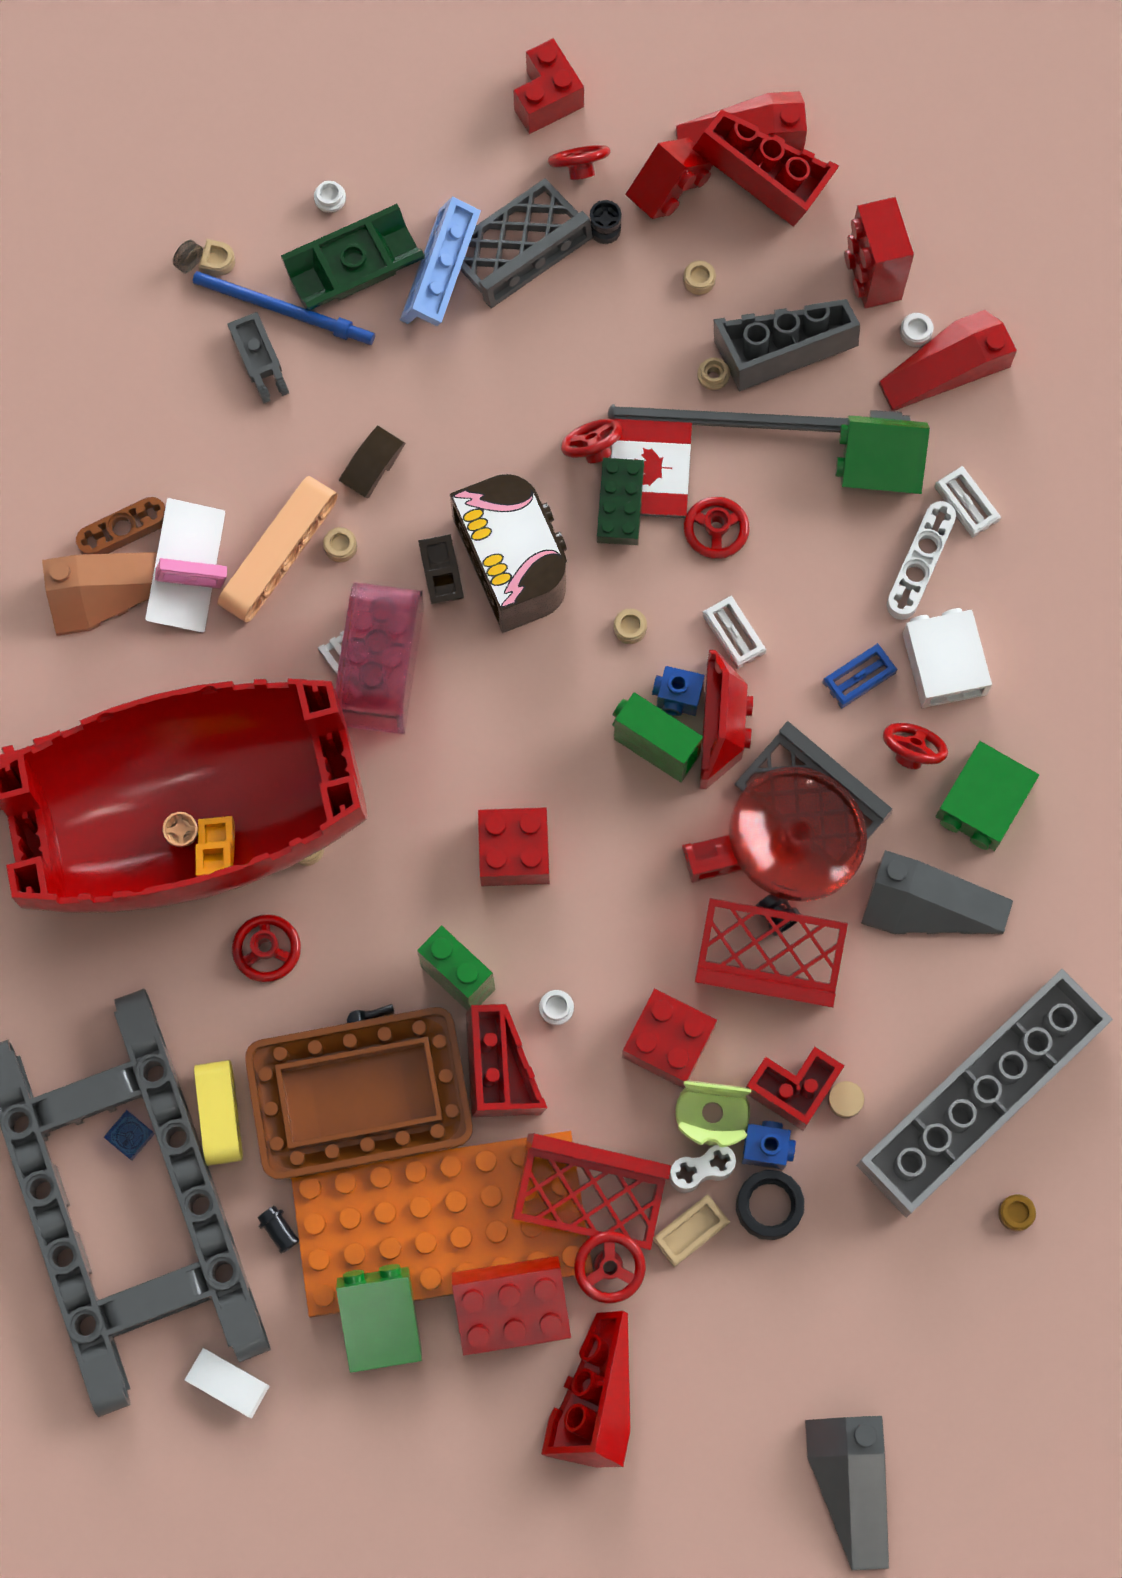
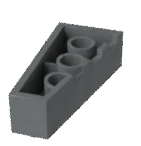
[713,299,860,392]

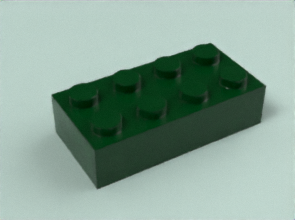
[597,458,644,545]

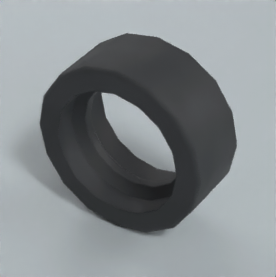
[736,1170,805,1240]

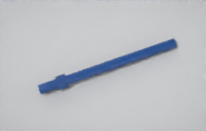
[193,271,375,345]

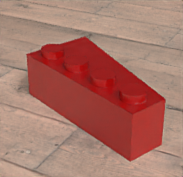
[692,109,840,227]

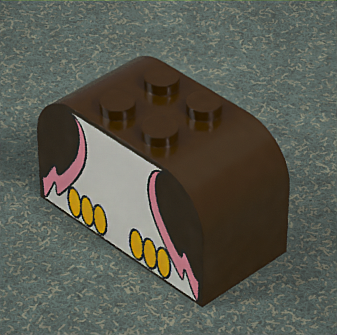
[450,474,567,633]

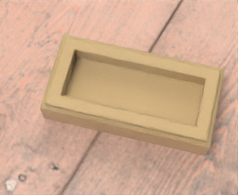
[653,1194,730,1267]

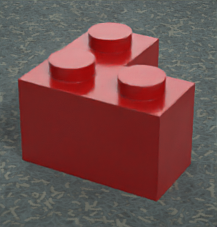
[513,38,584,134]
[625,138,713,219]
[746,1046,845,1131]

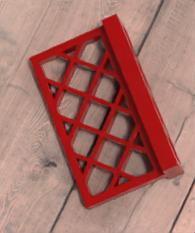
[695,898,848,1008]
[511,1133,672,1250]

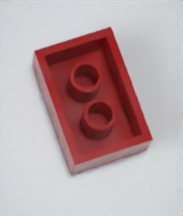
[844,197,914,309]
[452,1256,571,1356]

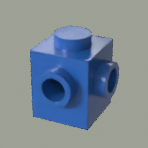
[652,666,705,716]
[742,1121,796,1170]

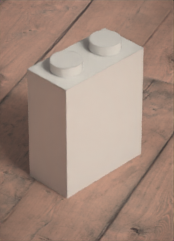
[903,608,992,708]

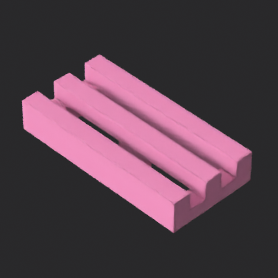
[155,558,227,589]

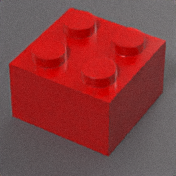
[478,807,550,887]
[622,988,717,1089]

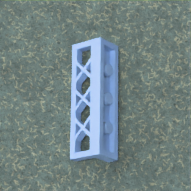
[400,196,481,326]

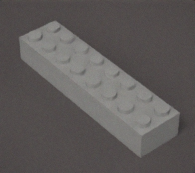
[856,969,1113,1218]

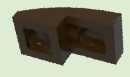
[339,425,406,498]
[418,534,464,605]

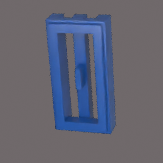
[822,643,898,709]

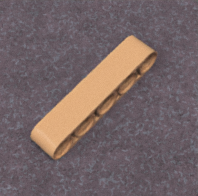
[218,476,338,623]

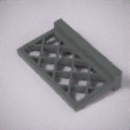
[460,178,593,308]
[735,721,892,873]

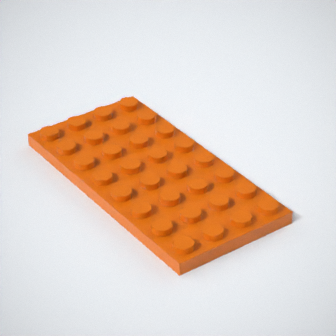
[291,1130,593,1318]

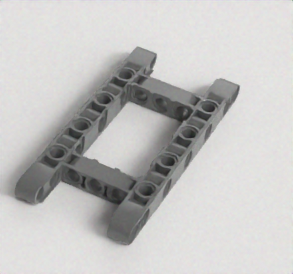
[0,989,271,1417]

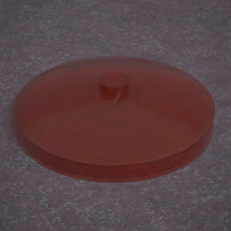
[729,767,867,902]

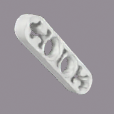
[887,501,956,620]

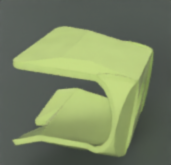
[676,1081,751,1147]

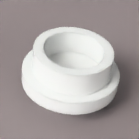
[314,181,346,213]
[539,990,574,1025]

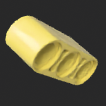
[194,1060,243,1166]

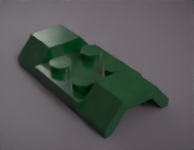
[281,204,425,311]

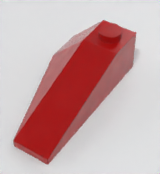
[676,91,807,151]
[879,310,1017,411]
[541,1311,631,1468]

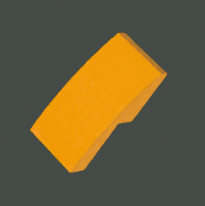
[196,816,235,877]

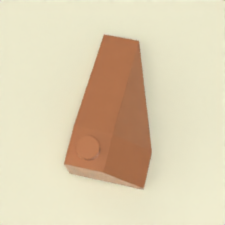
[42,552,157,636]

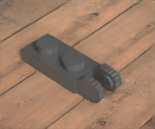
[227,312,289,403]

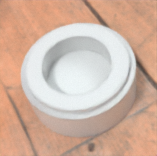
[900,313,934,347]

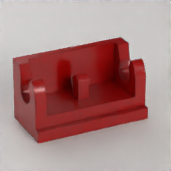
[682,828,760,883]

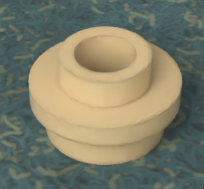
[697,357,730,390]

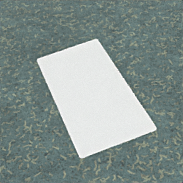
[145,498,225,633]

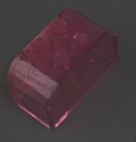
[335,582,424,734]

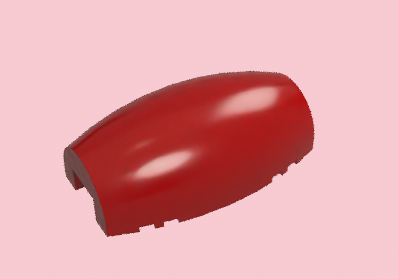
[0,678,368,913]

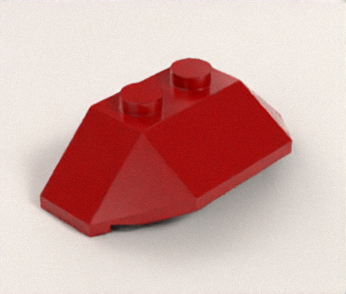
[699,650,753,789]

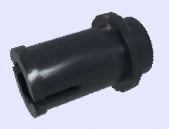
[258,1206,299,1254]

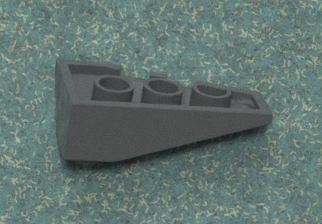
[861,850,1013,934]
[805,1416,889,1570]

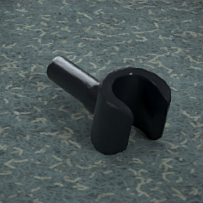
[347,1004,394,1023]

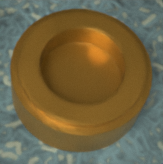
[998,1194,1036,1231]

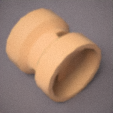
[163,812,198,848]

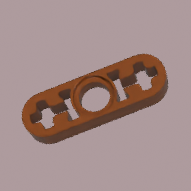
[76,497,165,555]

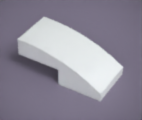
[185,1348,270,1419]

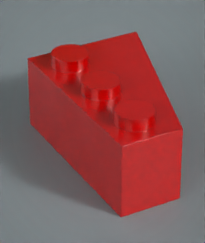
[466,1004,548,1117]

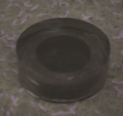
[173,240,203,273]

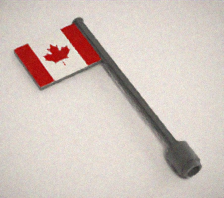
[608,404,910,518]

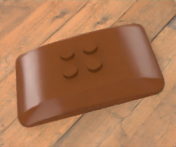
[245,1007,473,1180]

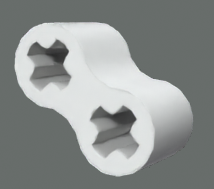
[669,1145,736,1193]

